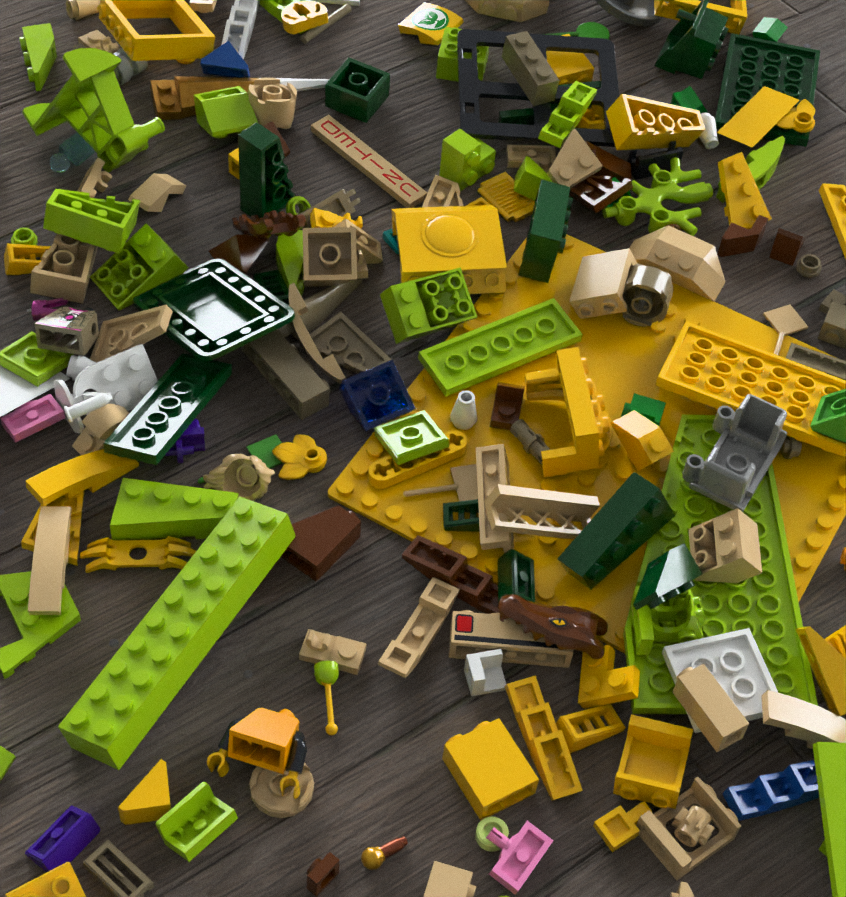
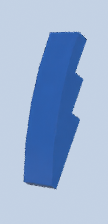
[722,760,819,821]

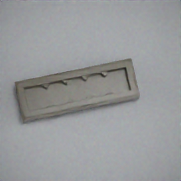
[786,343,846,381]

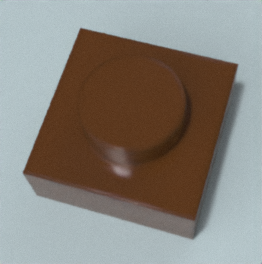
[306,852,340,897]

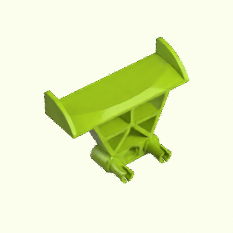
[22,48,165,173]

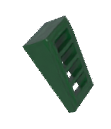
[253,270,289,305]
[443,499,480,532]

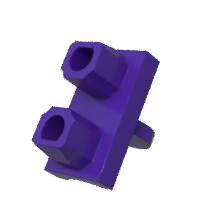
[166,419,205,463]

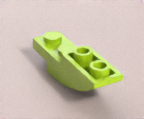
[716,136,785,203]

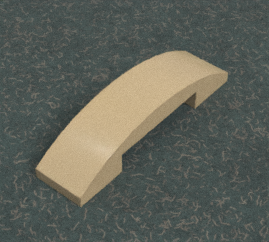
[289,283,346,384]
[378,577,459,678]

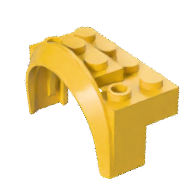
[525,347,612,478]

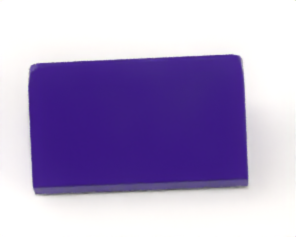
[25,805,100,872]

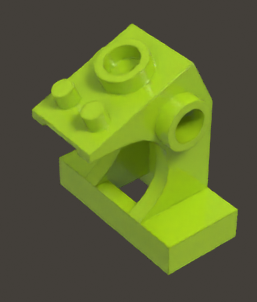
[631,587,706,655]

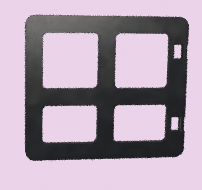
[457,29,619,147]

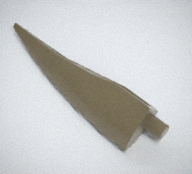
[280,279,363,340]

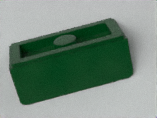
[498,548,535,603]

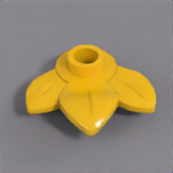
[776,99,815,133]
[272,434,327,480]

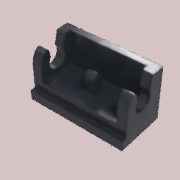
[627,141,684,180]

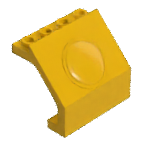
[391,205,507,294]

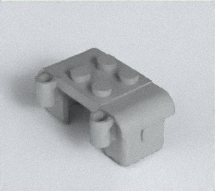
[682,394,787,512]

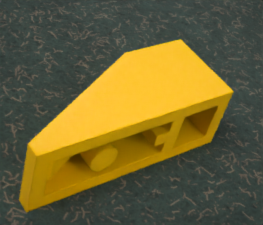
[796,626,846,716]

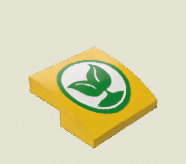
[398,3,464,45]

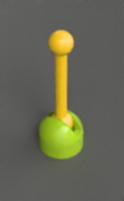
[314,661,339,735]

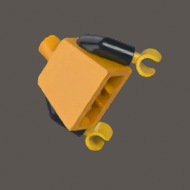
[207,708,307,799]

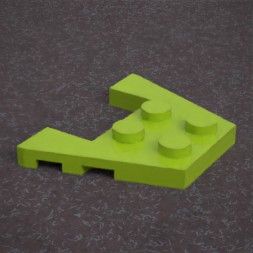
[0,571,81,679]

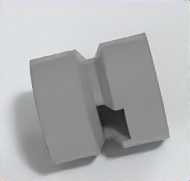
[113,48,148,86]

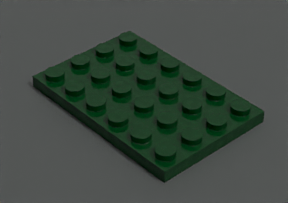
[715,33,820,147]

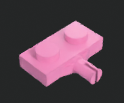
[0,394,65,443]
[486,820,554,895]

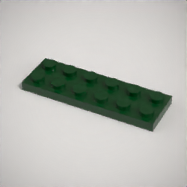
[103,354,232,465]

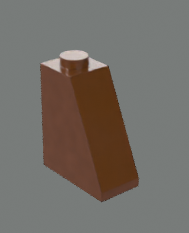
[281,505,361,582]

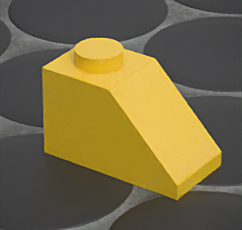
[611,410,674,472]

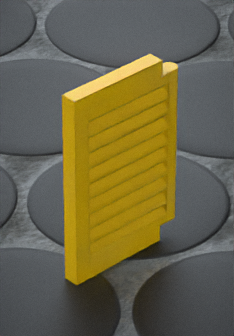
[477,171,535,222]

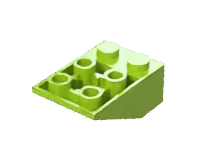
[90,223,189,311]
[380,267,477,344]

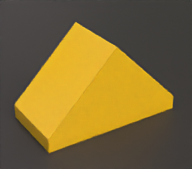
[118,759,171,825]

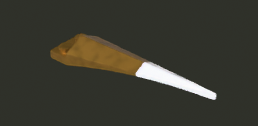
[150,76,329,120]

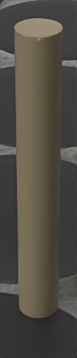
[300,4,352,44]

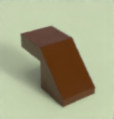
[717,215,769,257]

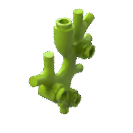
[602,157,713,236]

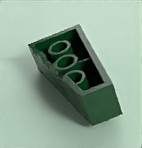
[238,122,296,218]
[557,472,675,590]

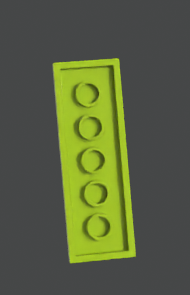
[418,298,583,397]

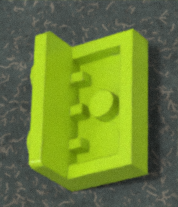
[155,781,238,862]

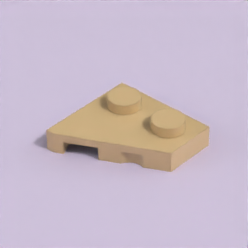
[547,129,603,188]

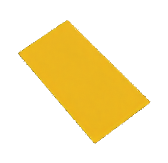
[717,86,799,147]

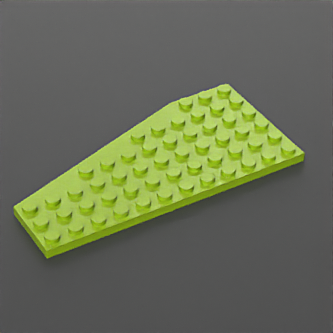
[623,414,818,714]

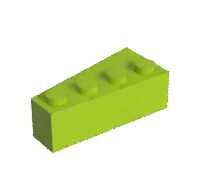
[110,478,239,540]

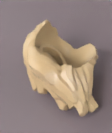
[203,454,275,501]

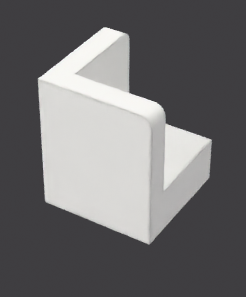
[464,649,506,696]

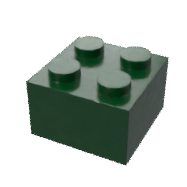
[325,57,390,123]

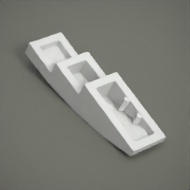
[222,0,260,60]

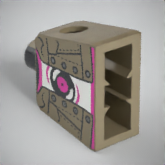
[35,307,99,356]

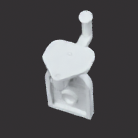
[53,344,158,433]

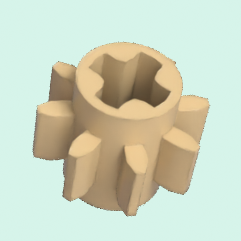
[672,806,715,847]

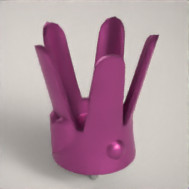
[27,297,68,321]

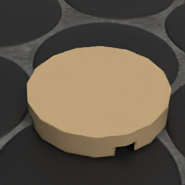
[249,762,314,818]

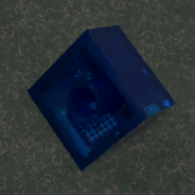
[340,360,416,431]

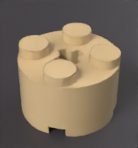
[248,78,297,129]

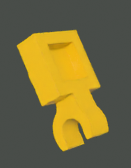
[593,801,652,853]

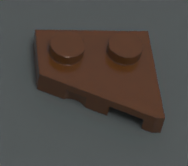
[569,174,633,213]

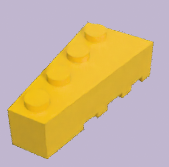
[606,94,705,150]

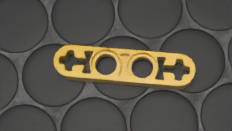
[368,430,468,489]

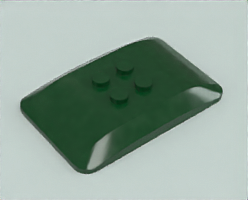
[133,259,295,360]

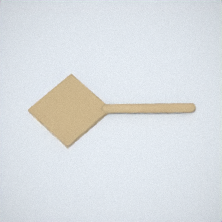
[763,304,808,356]

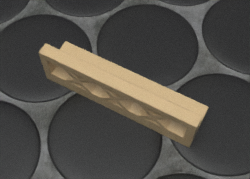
[476,444,514,554]
[484,484,600,539]

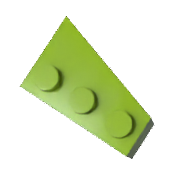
[43,189,140,253]

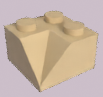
[303,227,357,286]

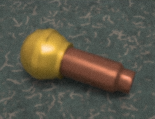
[361,836,408,870]

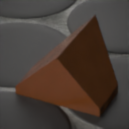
[209,234,270,274]

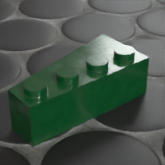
[518,179,573,283]

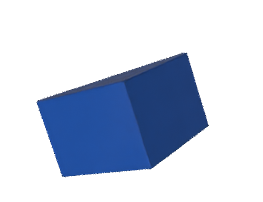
[200,41,250,78]

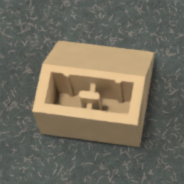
[688,508,762,583]

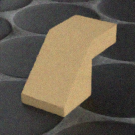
[128,173,186,212]

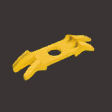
[80,536,196,573]

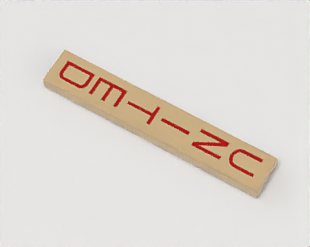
[311,115,427,208]

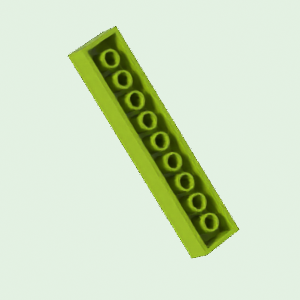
[58,497,296,770]

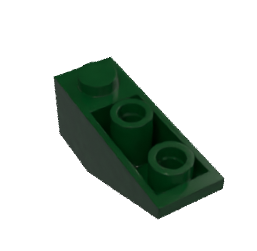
[633,543,703,610]

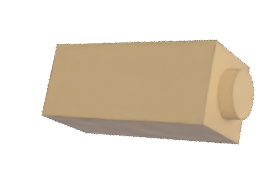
[673,664,749,752]

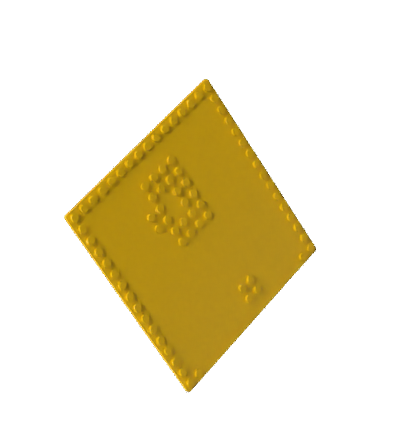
[328,234,846,653]

